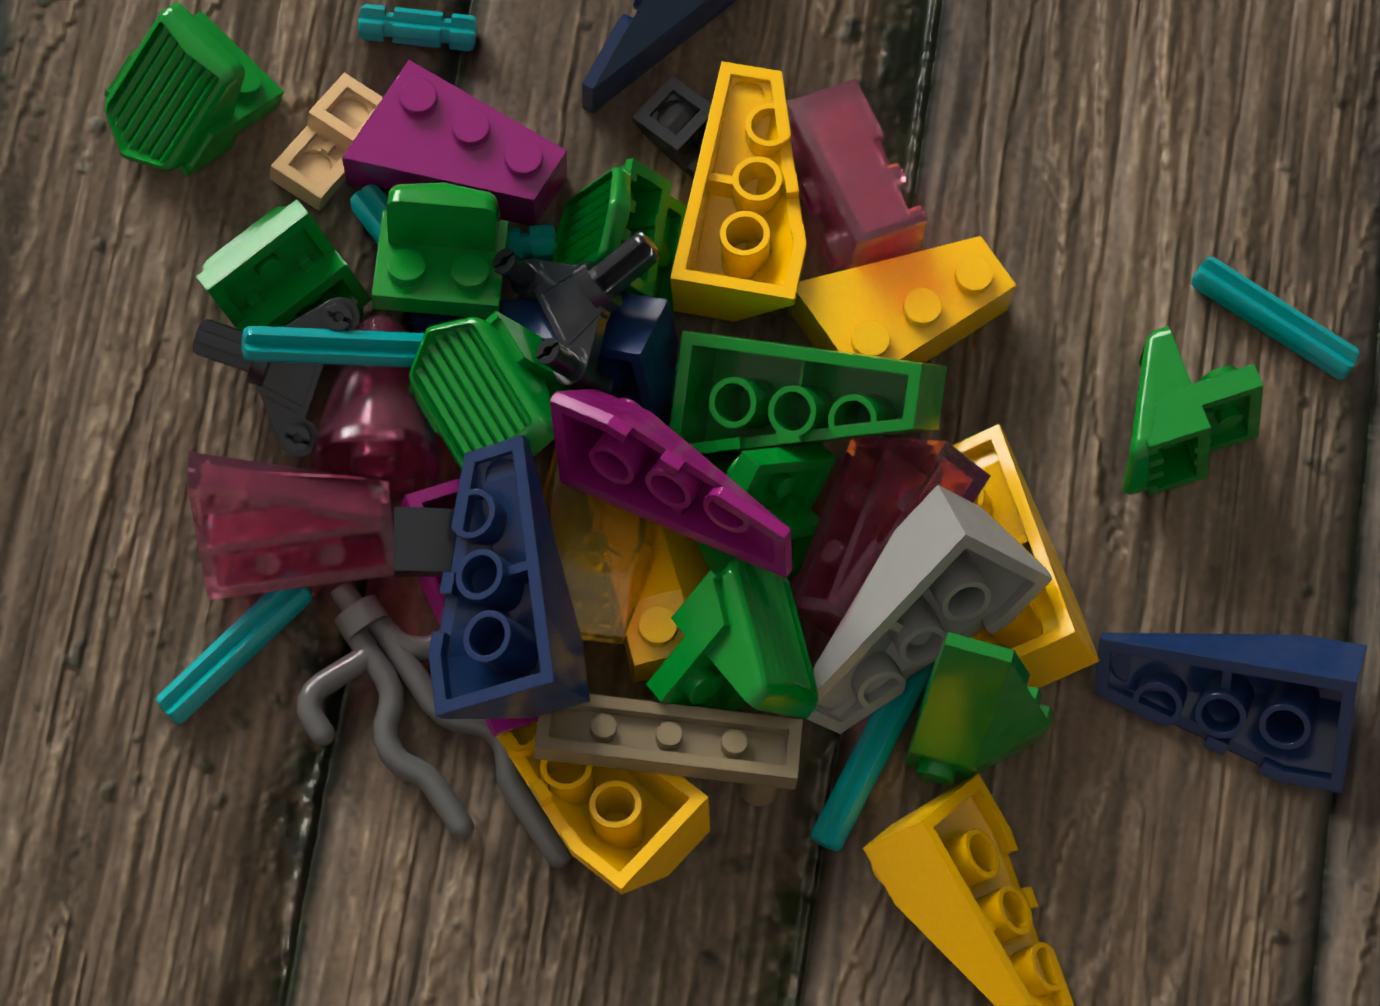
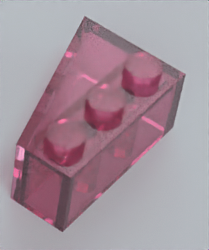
[786,79,927,271]
[792,437,991,637]
[187,451,394,600]

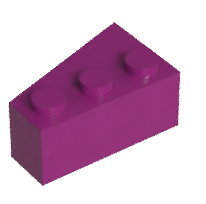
[342,60,567,226]

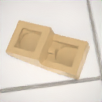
[270,72,383,211]

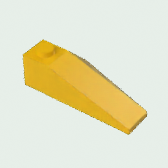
[670,61,807,322]

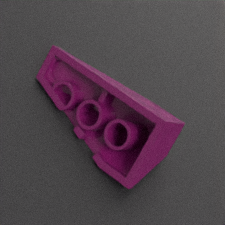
[550,389,792,578]

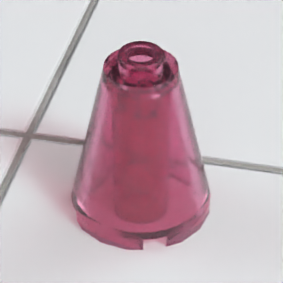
[311,316,439,497]

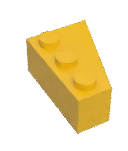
[787,236,1017,363]

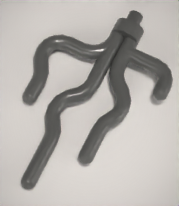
[297,581,571,868]

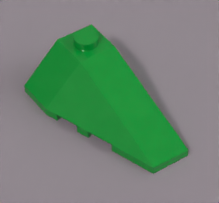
[904,632,1054,785]

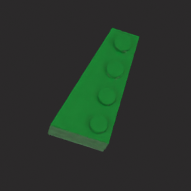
[670,331,947,456]

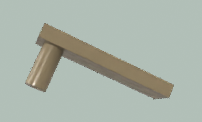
[534,694,803,807]

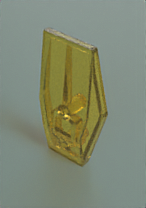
[543,447,659,644]

